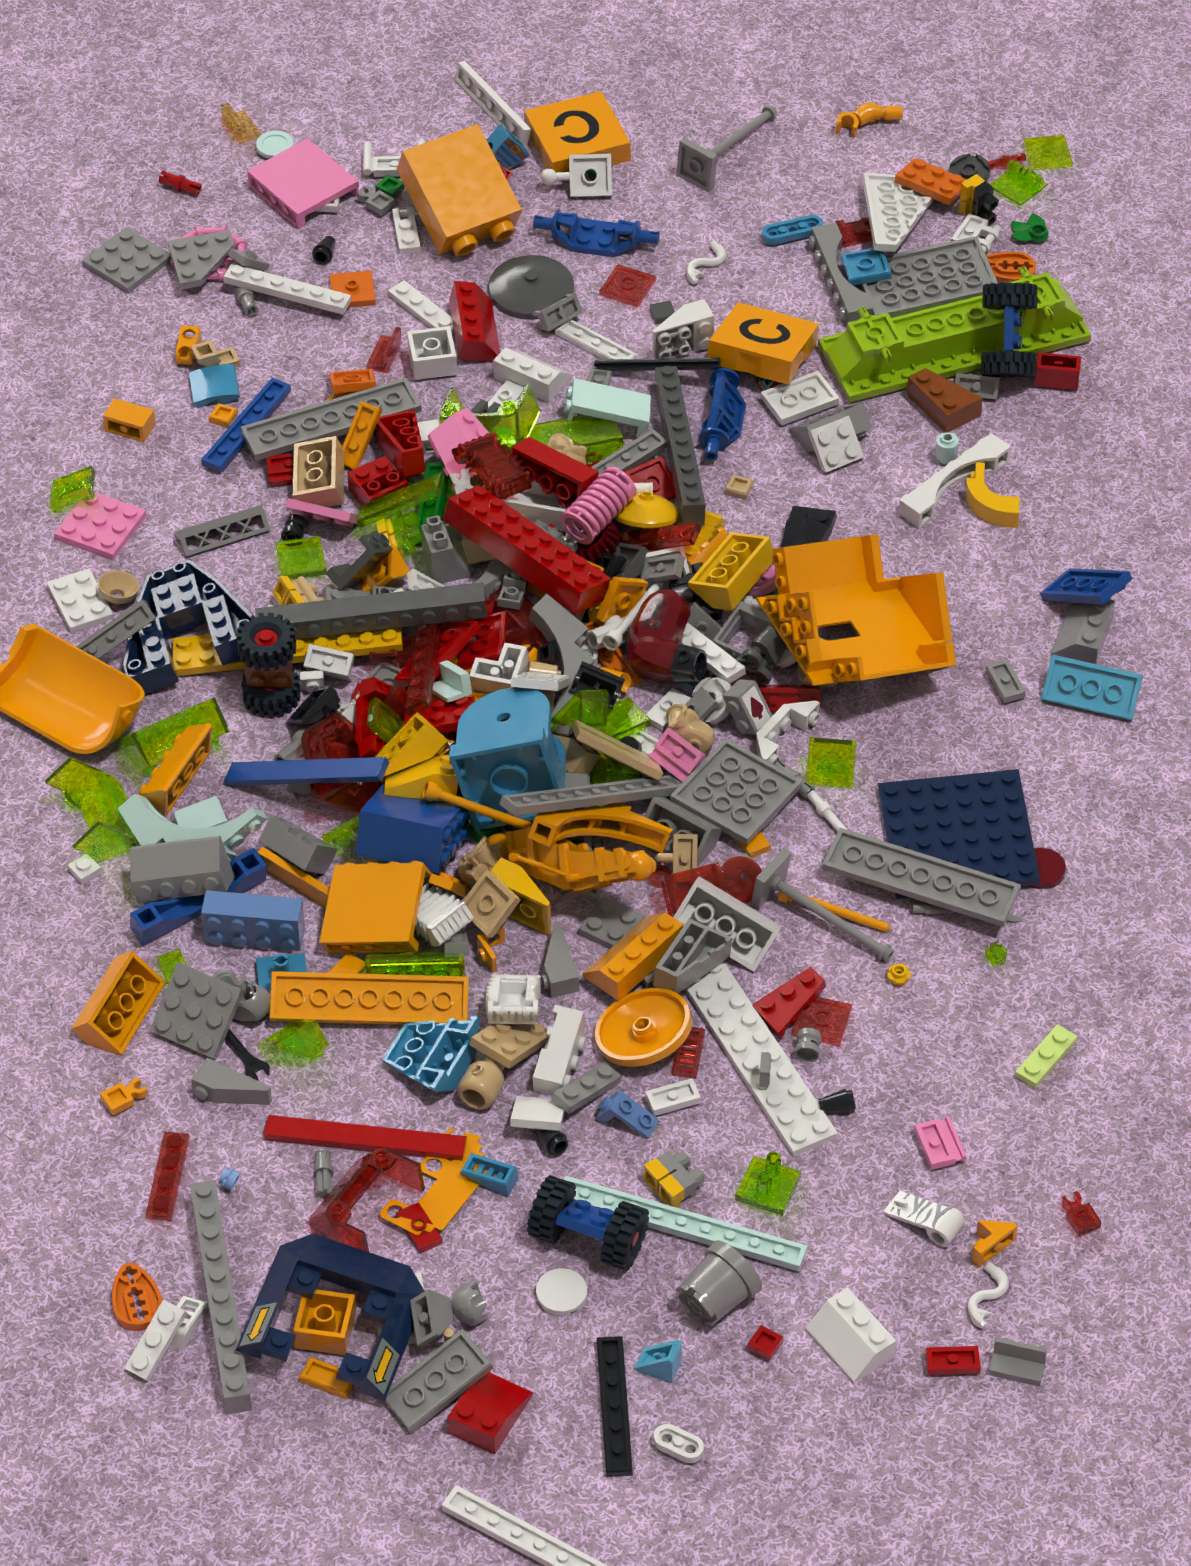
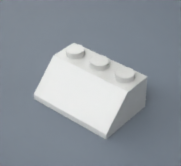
[493,348,572,403]
[805,1287,896,1383]

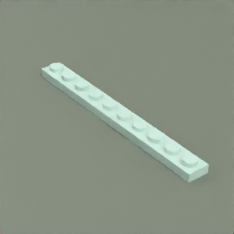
[564,1175,807,1272]

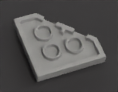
[168,230,235,290]

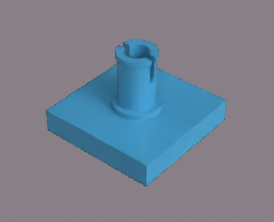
[256,953,307,996]

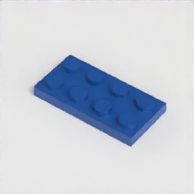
[1040,568,1133,605]

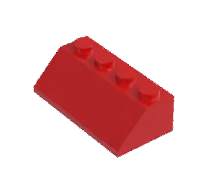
[449,281,500,362]

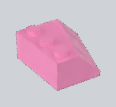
[427,408,509,492]

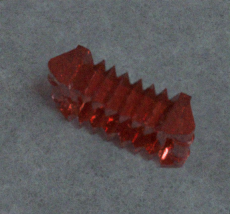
[452,432,532,500]

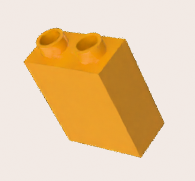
[397,124,522,256]

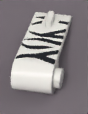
[883,1191,965,1248]

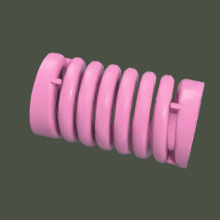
[560,467,637,545]

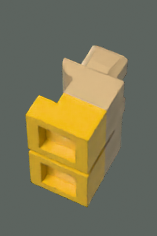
[272,576,325,605]

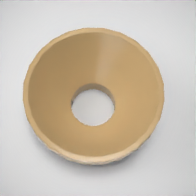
[98,571,139,606]

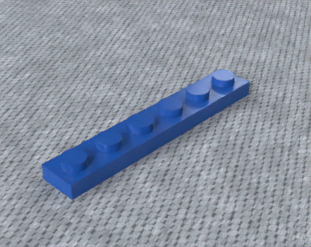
[201,377,291,473]

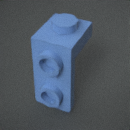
[596,1090,658,1139]

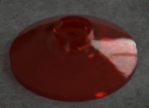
[718,856,762,903]

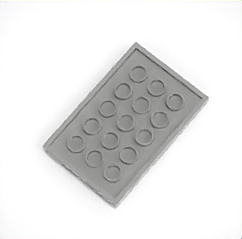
[860,236,998,318]

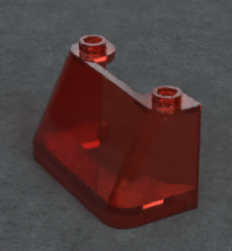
[301,711,376,813]

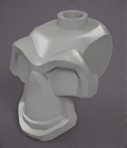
[213,970,271,1021]

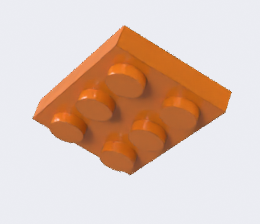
[894,158,966,205]

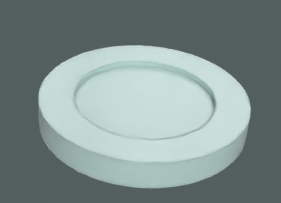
[256,131,294,159]

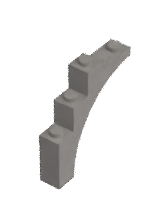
[529,594,598,735]

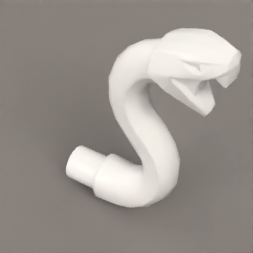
[686,240,726,285]
[967,1262,1009,1329]

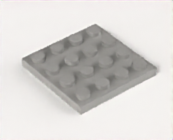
[670,738,802,845]

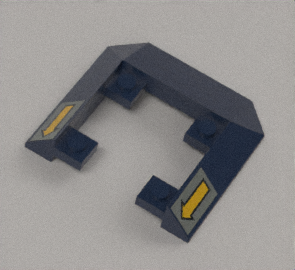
[236,1234,425,1401]

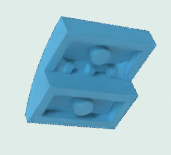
[189,364,240,408]

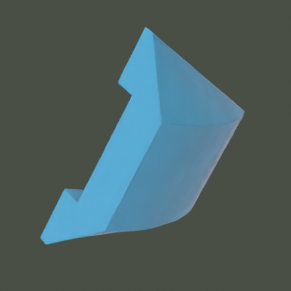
[382,1016,480,1092]

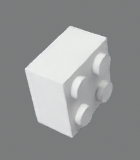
[407,326,457,380]

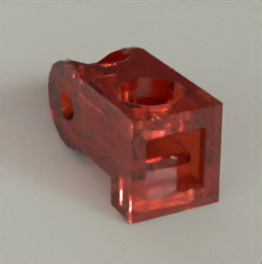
[835,217,872,248]

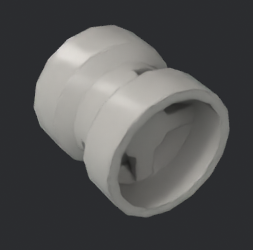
[795,1027,822,1062]

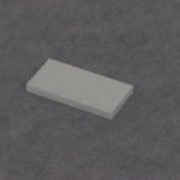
[385,1329,494,1434]

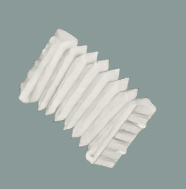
[415,883,474,947]
[486,973,541,1024]

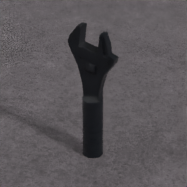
[225,1029,270,1080]

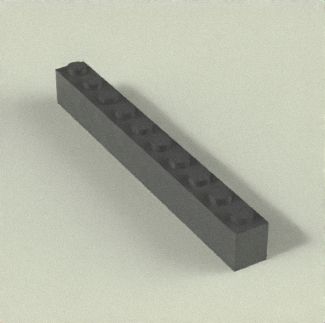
[654,366,706,527]
[255,582,488,639]

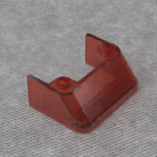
[309,1148,425,1252]

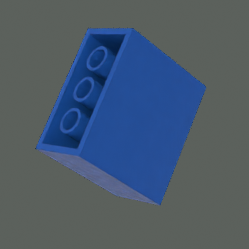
[355,783,470,873]

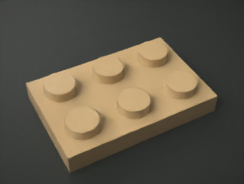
[469,1024,549,1069]

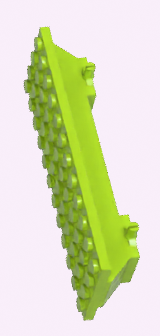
[818,266,1091,403]

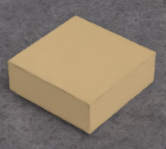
[725,475,754,500]

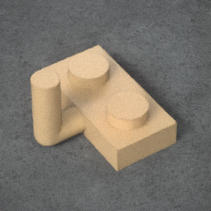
[654,834,698,882]

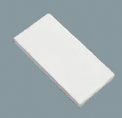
[511,672,571,691]

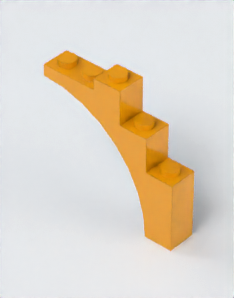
[528,803,673,853]

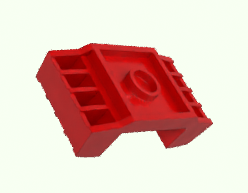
[355,677,409,758]

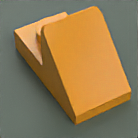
[972,1220,1018,1267]

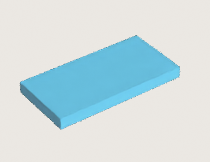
[1041,654,1143,721]

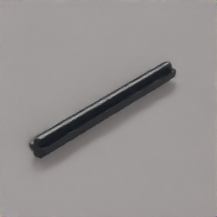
[594,358,721,371]

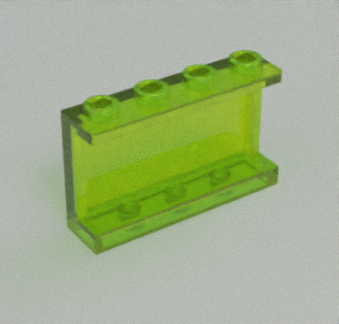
[525,416,624,463]

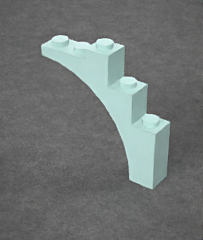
[118,794,268,862]

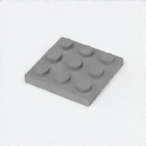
[82,227,172,294]
[150,962,244,1059]

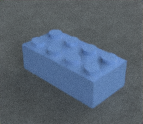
[201,890,305,951]

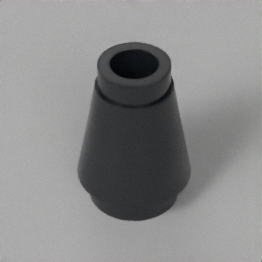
[312,236,336,264]
[818,1088,856,1113]
[534,1129,568,1156]

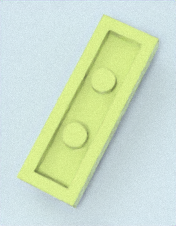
[1015,1024,1078,1089]

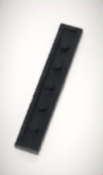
[596,1336,633,1477]

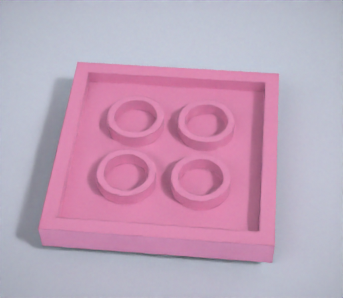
[54,489,146,560]

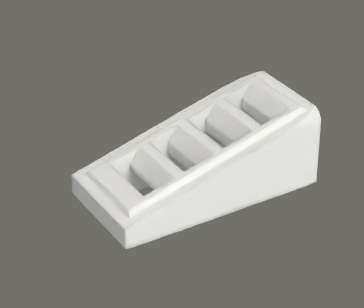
[170,1296,207,1349]

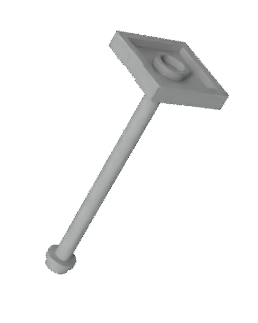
[676,106,777,192]
[750,848,894,962]

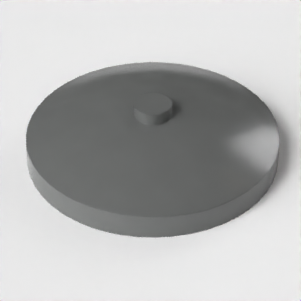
[489,255,574,320]

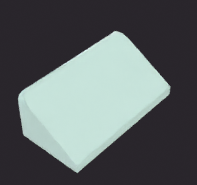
[173,796,227,828]

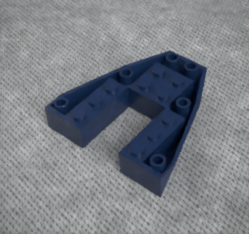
[123,559,252,694]

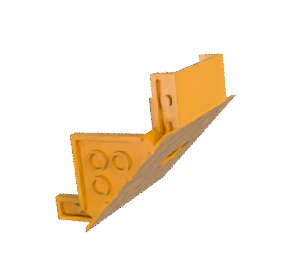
[755,534,956,686]

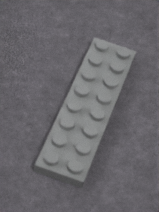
[241,378,422,461]
[822,828,1021,927]

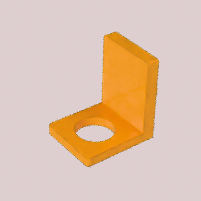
[477,925,505,973]

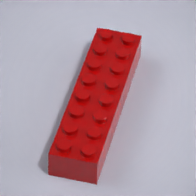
[443,485,611,615]

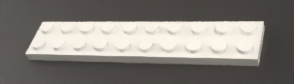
[684,961,838,1157]

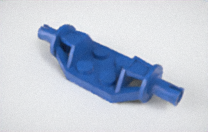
[533,210,660,257]
[699,367,746,461]

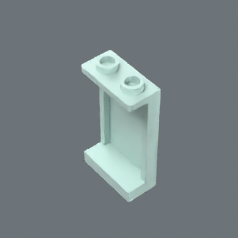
[564,378,651,437]

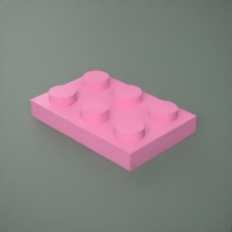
[285,498,362,527]

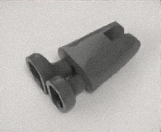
[739,623,787,686]

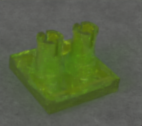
[735,1152,801,1216]

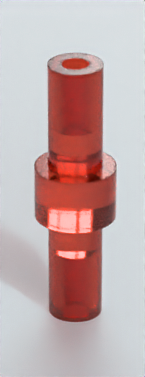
[987,152,1026,169]

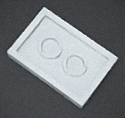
[761,371,839,426]
[47,568,114,633]

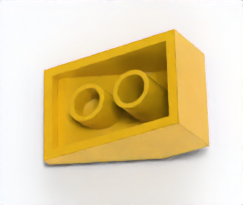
[375,712,448,776]
[384,755,458,802]
[491,857,551,935]

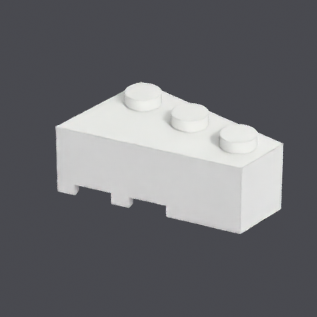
[533,1005,587,1096]

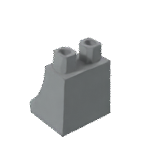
[421,516,476,584]

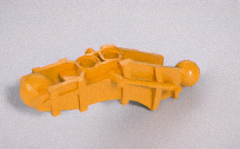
[488,826,656,893]

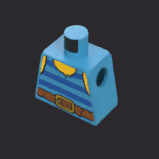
[486,124,530,170]

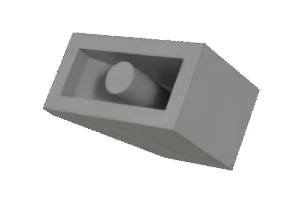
[410,1289,454,1347]

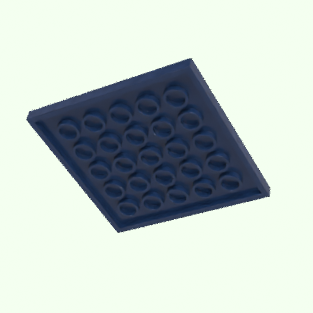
[878,769,1040,899]

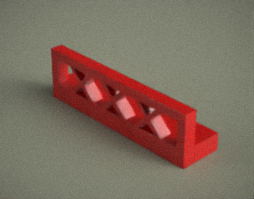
[730,684,820,712]

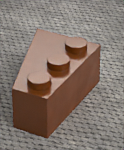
[907,368,983,433]

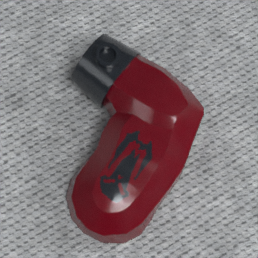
[627,589,707,683]

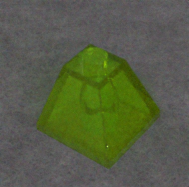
[258,1019,329,1059]

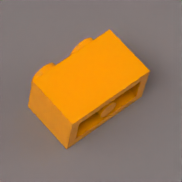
[103,398,156,442]

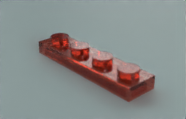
[620,522,701,551]
[146,1131,190,1222]

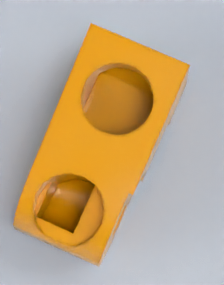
[175,325,202,366]

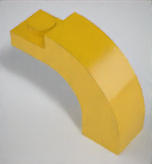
[965,462,1020,528]

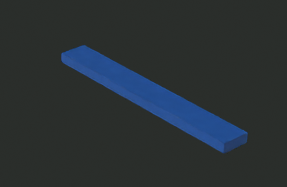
[224,757,389,786]

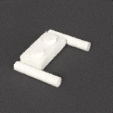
[363,140,425,177]

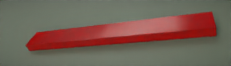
[264,1115,467,1161]

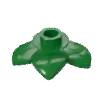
[1011,213,1049,243]

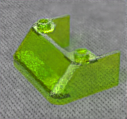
[439,385,540,456]
[118,697,230,774]
[45,756,141,860]

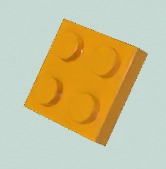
[596,577,649,622]

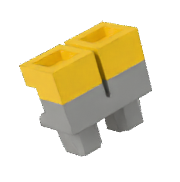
[644,1151,705,1208]

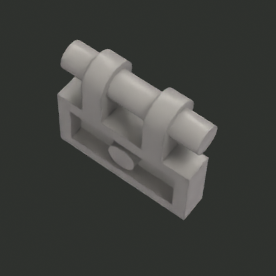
[529,519,578,552]

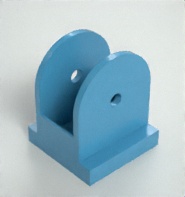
[449,687,567,831]

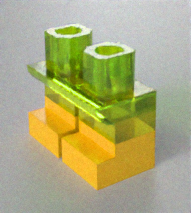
[375,509,422,558]

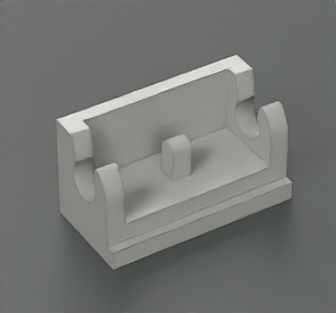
[533,293,583,331]

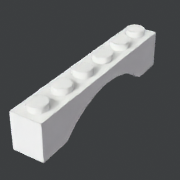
[899,433,1011,529]

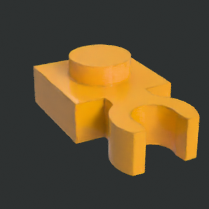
[100,1078,148,1116]

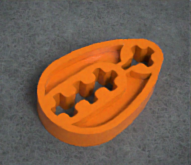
[986,252,1036,283]
[112,1263,162,1331]

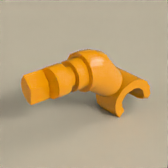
[835,102,903,137]

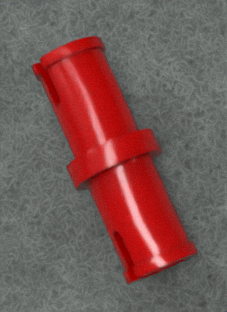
[159,170,202,196]

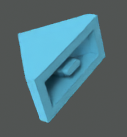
[634,1340,682,1383]

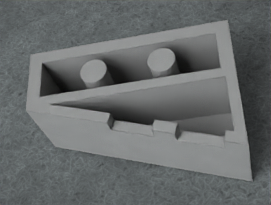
[258,815,338,876]
[653,918,733,993]

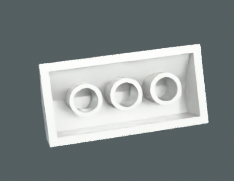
[673,876,782,972]

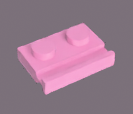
[648,728,706,782]
[914,1116,966,1170]

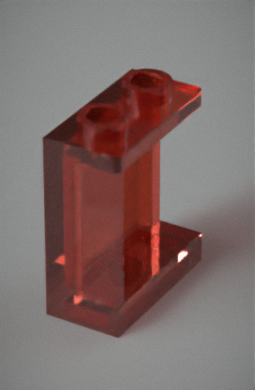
[659,862,731,917]

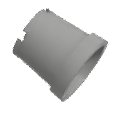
[676,1240,762,1327]

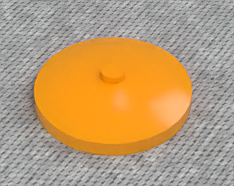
[595,988,692,1067]

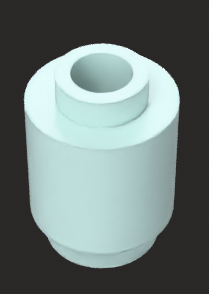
[935,432,959,465]

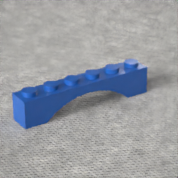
[130,848,267,945]

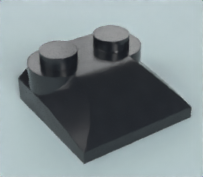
[286,685,340,726]

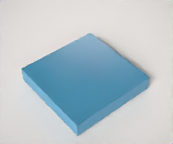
[841,248,892,286]

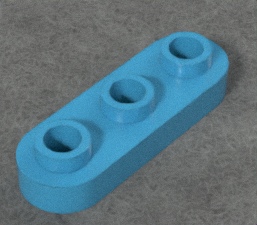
[762,215,823,245]

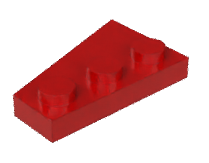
[752,967,826,1039]

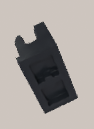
[569,661,625,710]

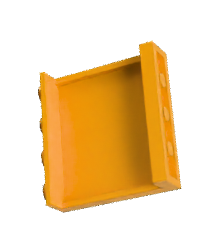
[319,861,432,954]

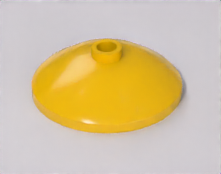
[615,491,679,528]

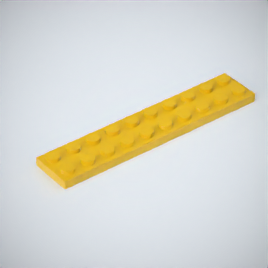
[173,627,403,676]

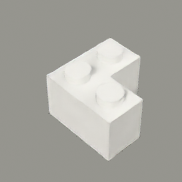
[469,643,529,694]

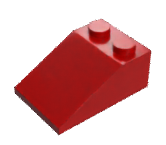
[448,1372,533,1454]

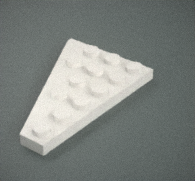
[862,173,934,252]

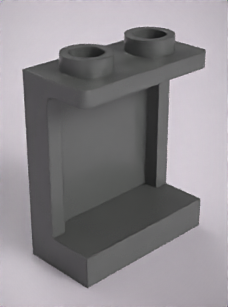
[325,532,393,590]

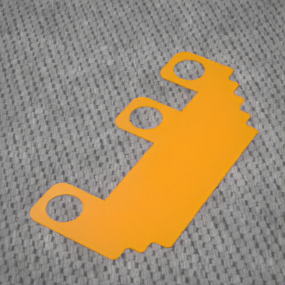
[380,1128,487,1235]

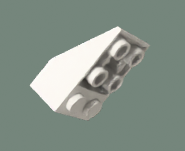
[652,299,714,359]

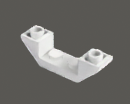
[756,701,820,765]

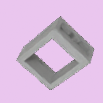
[713,601,771,669]

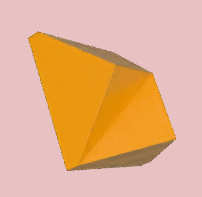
[360,544,410,591]

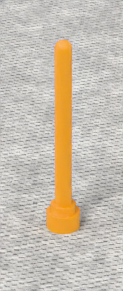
[422,781,532,829]
[778,884,890,932]

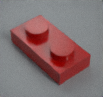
[926,1346,981,1375]

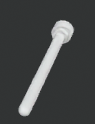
[602,581,663,651]

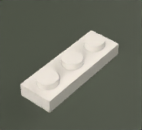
[124,1299,188,1382]

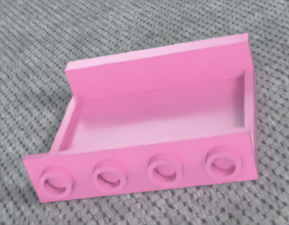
[247,138,359,229]

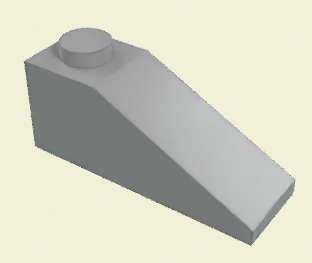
[541,921,579,998]
[191,1058,272,1105]

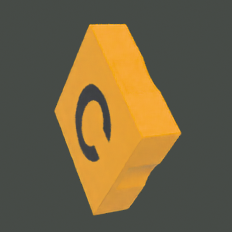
[524,91,631,173]
[707,302,819,385]

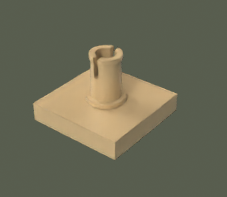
[462,869,521,938]

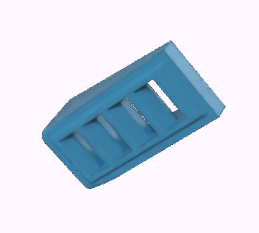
[460,1153,518,1196]

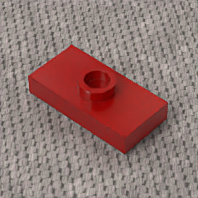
[396,1202,443,1254]

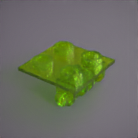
[990,160,1048,206]

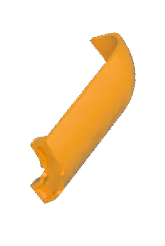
[0,623,145,754]

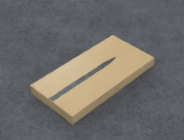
[572,719,663,780]

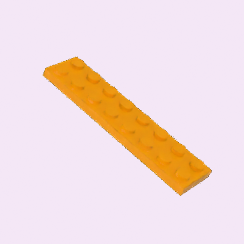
[270,971,469,1025]

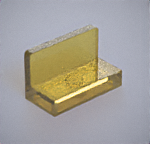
[221,103,261,144]

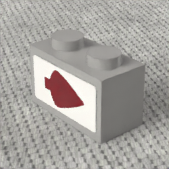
[722,679,772,735]

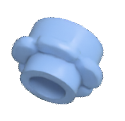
[218,1167,240,1191]

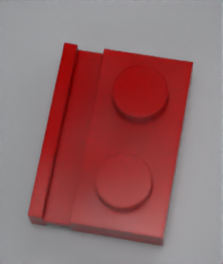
[266,453,294,487]

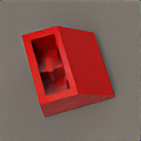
[1034,352,1082,390]
[347,455,408,504]

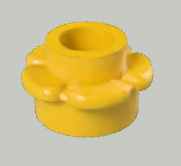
[887,964,911,986]

